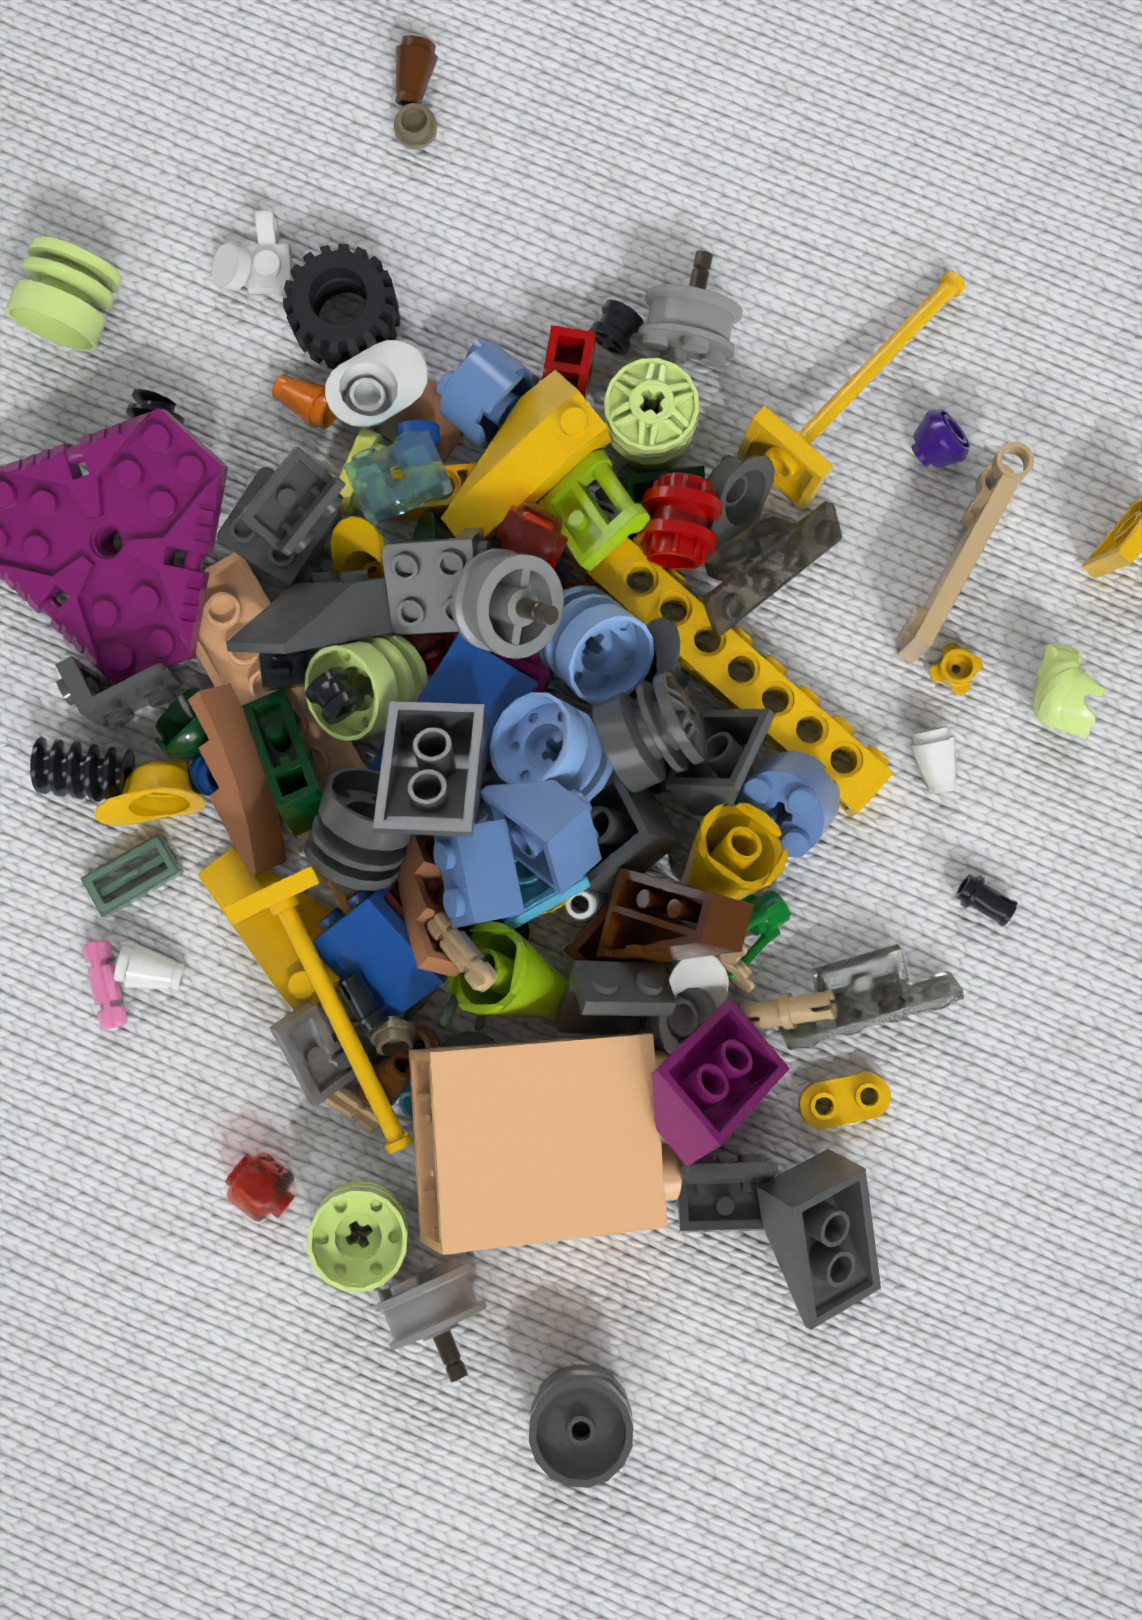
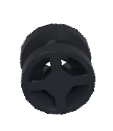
[589,299,644,356]
[305,666,365,725]

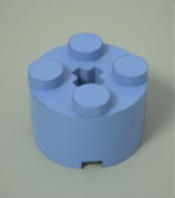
[436,338,539,449]
[735,751,840,857]

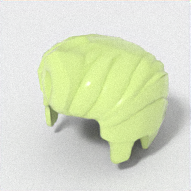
[1033,644,1105,739]

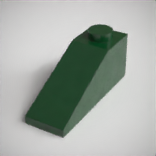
[242,688,326,837]

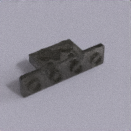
[703,501,842,635]
[778,944,964,1050]

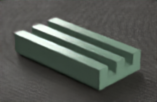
[80,833,184,918]

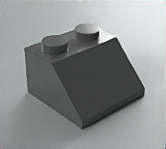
[664,709,775,816]

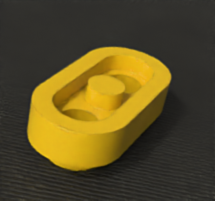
[798,1072,891,1129]

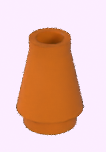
[272,374,337,429]

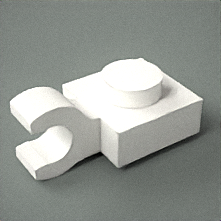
[245,210,293,294]

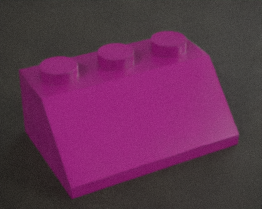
[651,997,790,1167]

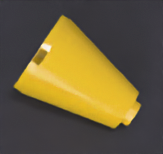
[680,802,788,900]

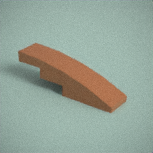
[188,683,286,876]
[398,835,460,977]

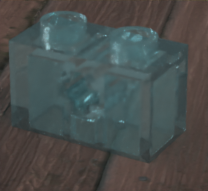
[343,429,453,525]

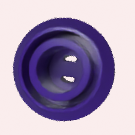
[911,409,970,468]

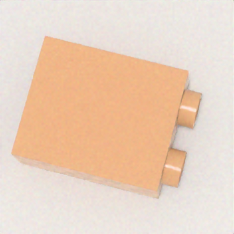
[409,1033,682,1255]

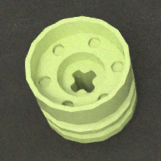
[5,236,122,352]
[603,358,699,472]
[305,633,429,741]
[307,1180,409,1292]

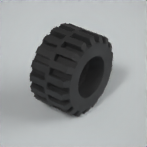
[283,244,400,370]

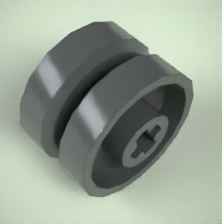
[529,1364,633,1488]

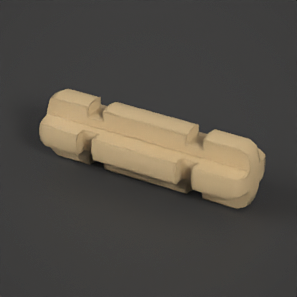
[427,911,497,992]
[323,1085,379,1132]

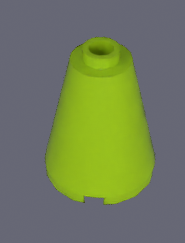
[447,921,567,1017]

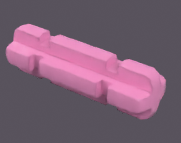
[83,940,128,1029]

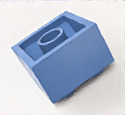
[481,780,602,895]
[433,819,525,928]

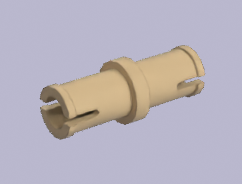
[740,989,837,1030]

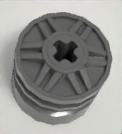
[592,671,709,793]
[304,767,414,891]

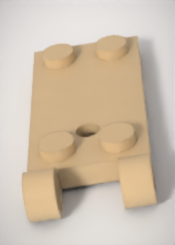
[897,442,1034,663]

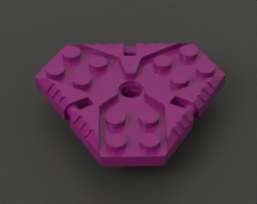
[0,408,228,684]

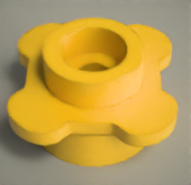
[929,643,983,695]

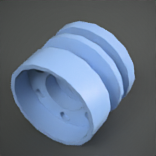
[536,585,654,704]
[490,692,613,801]

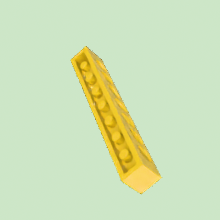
[585,537,894,818]

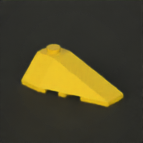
[441,370,612,540]
[197,847,340,1010]

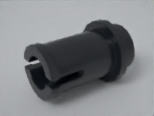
[955,874,1018,927]
[333,970,387,1033]

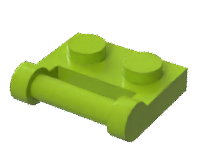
[539,450,650,571]

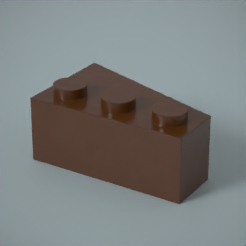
[596,867,754,963]

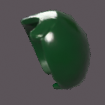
[155,688,209,759]

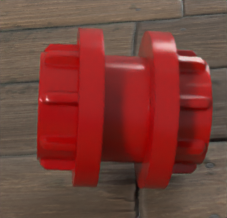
[636,473,722,570]

